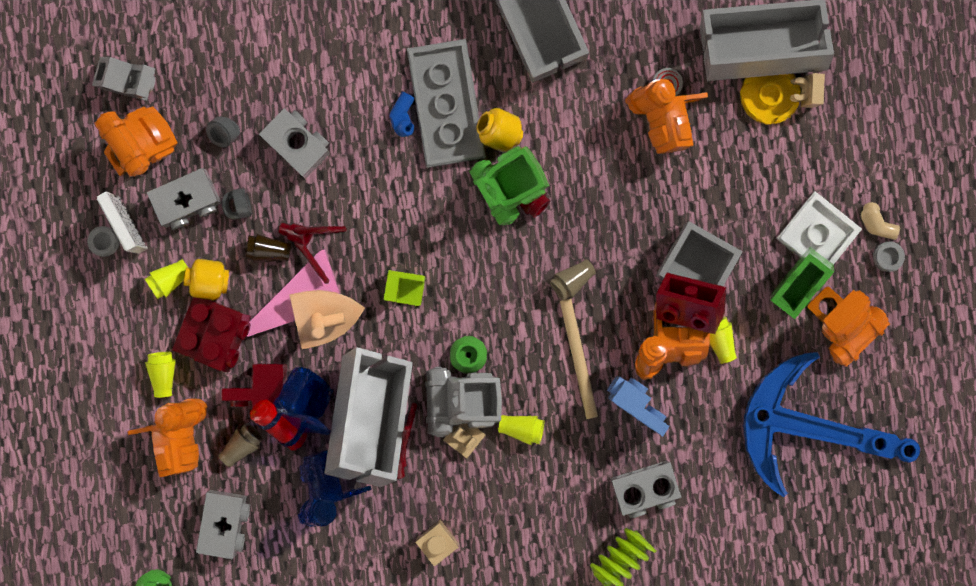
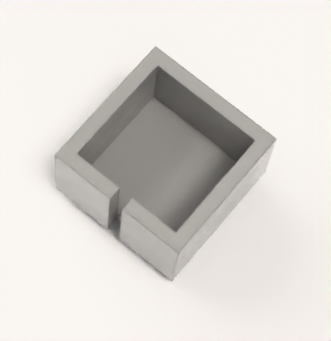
[655,221,743,286]

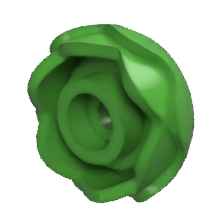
[450,336,487,374]
[136,569,172,586]

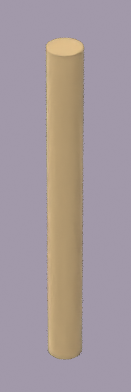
[560,299,598,419]

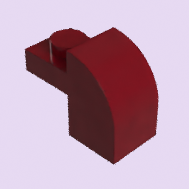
[222,364,287,409]

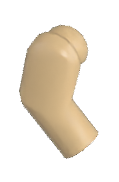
[861,202,900,240]

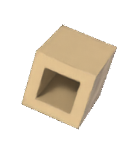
[415,519,459,566]

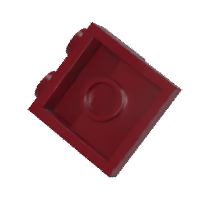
[172,297,251,372]

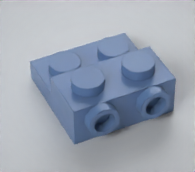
[607,376,670,436]

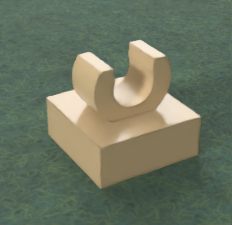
[790,73,825,108]
[443,424,486,458]

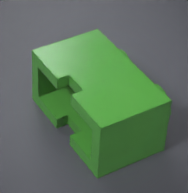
[770,247,834,319]

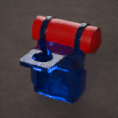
[250,367,333,451]

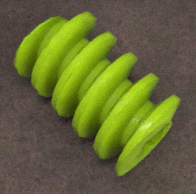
[590,528,657,586]

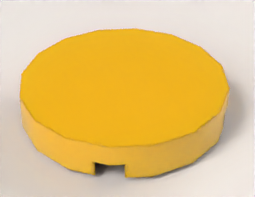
[740,74,801,125]

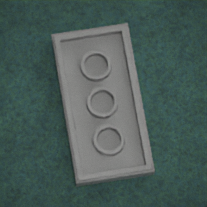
[407,39,486,168]

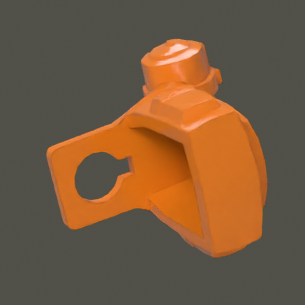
[625,79,708,154]
[95,106,178,177]
[808,286,890,367]
[634,304,710,380]
[127,398,208,477]

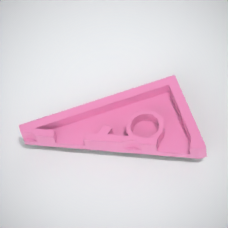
[247,249,340,337]

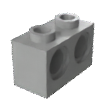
[610,460,682,518]

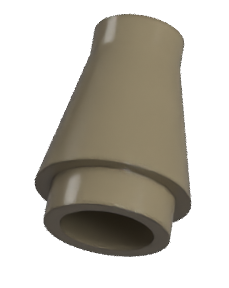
[550,259,596,301]
[218,423,263,467]

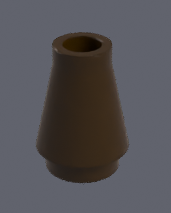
[246,233,291,263]

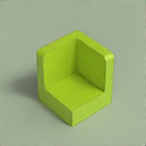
[384,270,426,306]

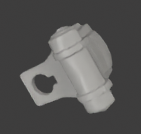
[425,367,502,437]

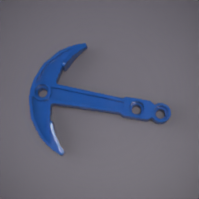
[743,352,920,497]

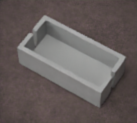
[495,0,589,83]
[700,0,834,81]
[325,347,413,487]

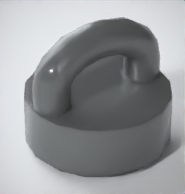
[206,116,240,148]
[222,187,252,220]

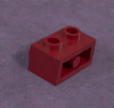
[656,273,726,334]

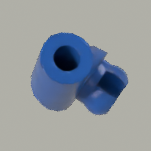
[389,91,415,137]

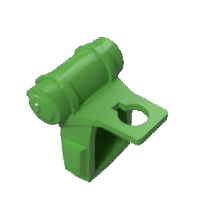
[469,146,549,226]

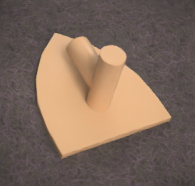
[289,290,365,349]

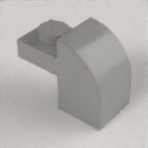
[92,57,155,101]

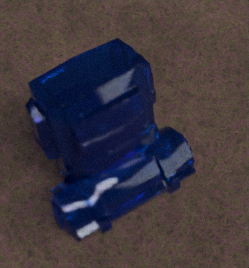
[297,449,372,527]

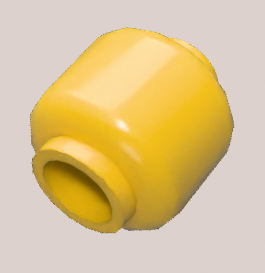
[476,108,523,152]
[183,259,229,300]

